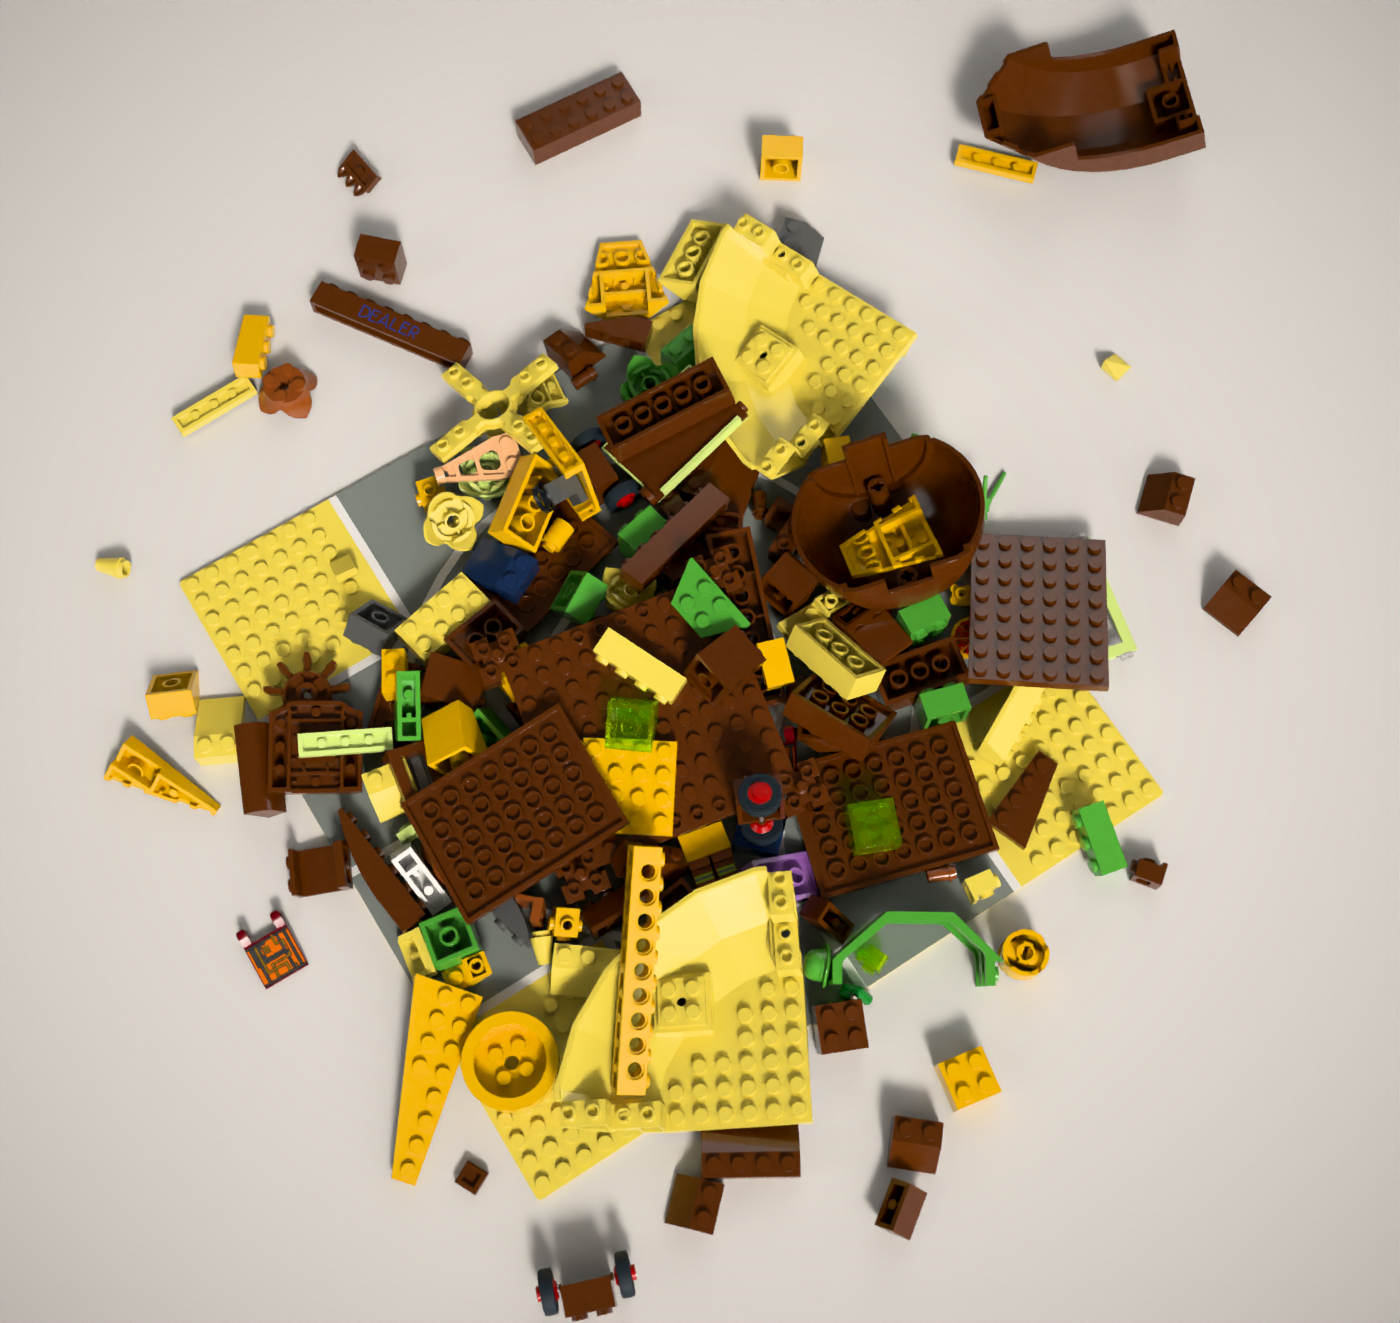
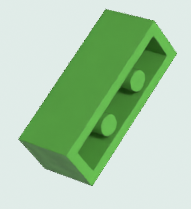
[1071,800,1128,876]

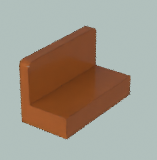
[515,894,547,930]

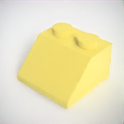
[361,758,419,823]

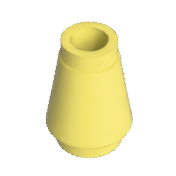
[95,557,131,579]
[530,930,553,965]

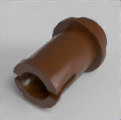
[570,366,598,391]
[752,491,769,520]

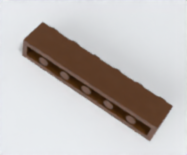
[619,482,730,595]

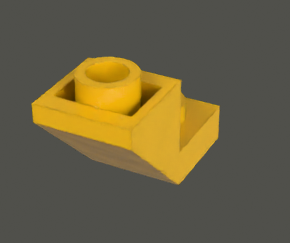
[441,951,493,990]

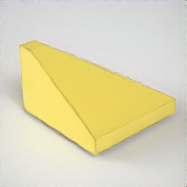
[1101,354,1131,381]

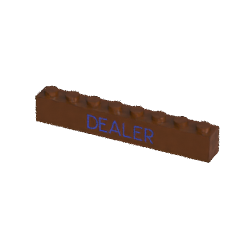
[310,281,473,369]

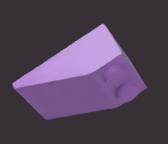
[738,851,820,903]

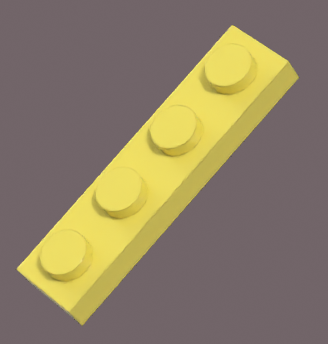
[171,377,258,437]

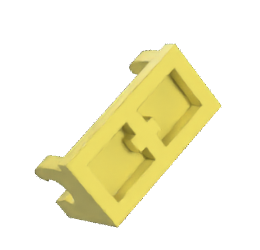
[397,927,439,983]

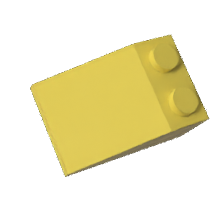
[194,696,246,766]

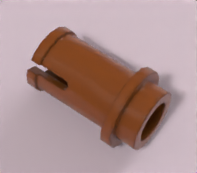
[926,864,957,884]

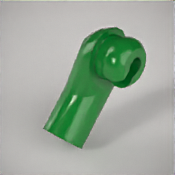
[838,983,873,1005]

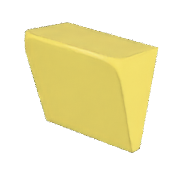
[329,554,358,583]

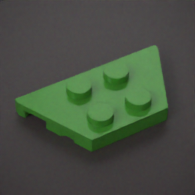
[671,558,751,639]

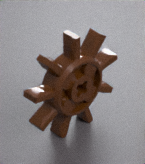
[263,652,351,716]

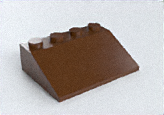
[681,440,760,514]
[782,672,897,762]
[701,1124,801,1180]

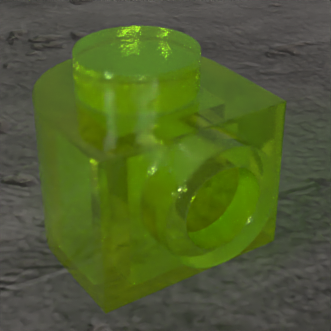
[855,944,889,976]

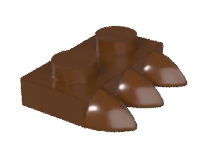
[337,149,382,196]

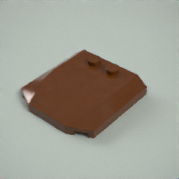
[267,701,363,795]

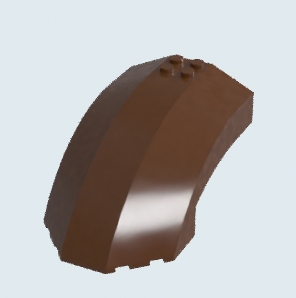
[976,29,1206,172]

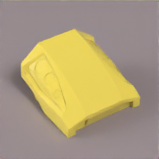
[510,373,569,416]

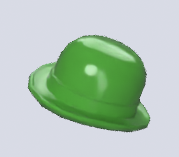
[803,942,831,988]

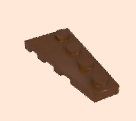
[989,751,1058,850]

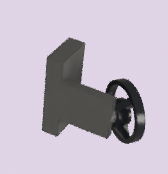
[532,465,589,513]

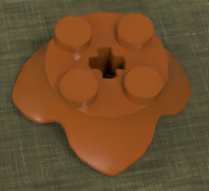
[259,363,317,419]

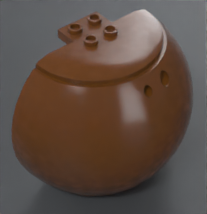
[791,432,985,610]

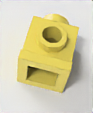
[961,869,1001,905]

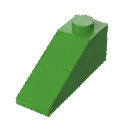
[394,671,421,741]

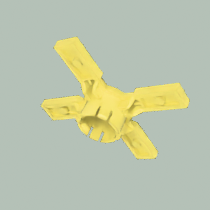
[429,353,558,464]

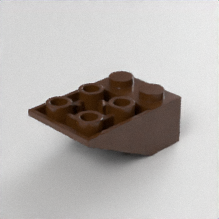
[832,603,913,666]

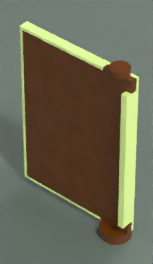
[601,364,749,507]

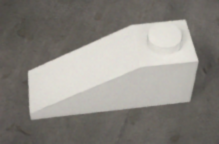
[390,841,452,915]

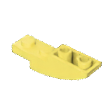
[777,591,851,641]

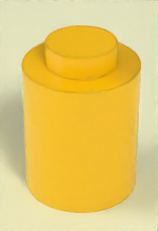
[541,518,574,553]

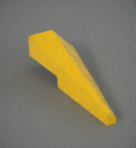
[103,735,221,816]

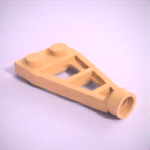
[433,433,521,485]

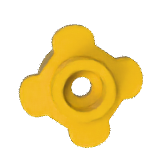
[950,584,970,606]

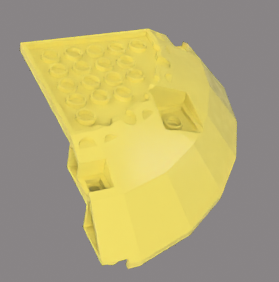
[693,213,918,480]
[555,866,813,1133]

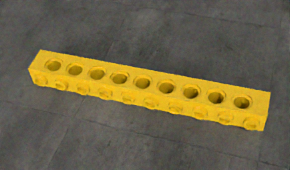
[611,845,665,1095]

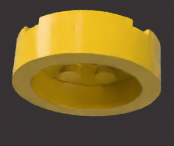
[461,1011,561,1113]

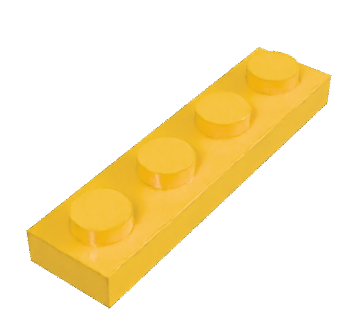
[954,144,1038,184]

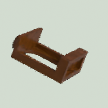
[382,740,444,809]

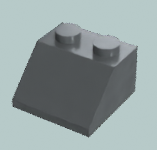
[779,217,824,267]
[343,599,408,656]

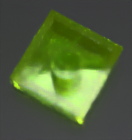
[845,797,902,856]

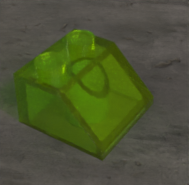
[605,697,659,753]

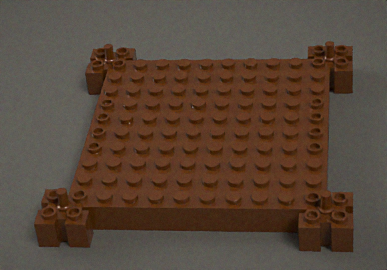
[469,545,831,906]

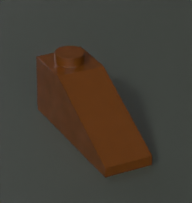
[585,316,653,353]

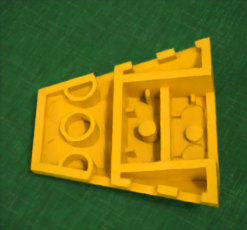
[585,240,669,320]
[839,494,944,579]

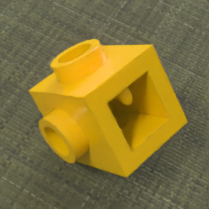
[415,476,446,513]
[547,905,583,941]

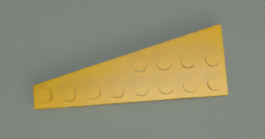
[391,973,483,1186]

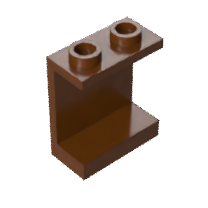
[286,840,353,898]

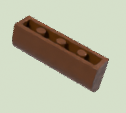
[234,722,287,818]

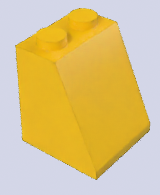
[421,700,487,775]

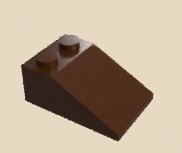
[443,598,525,672]

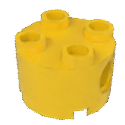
[998,929,1050,981]

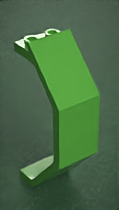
[826,911,1004,987]

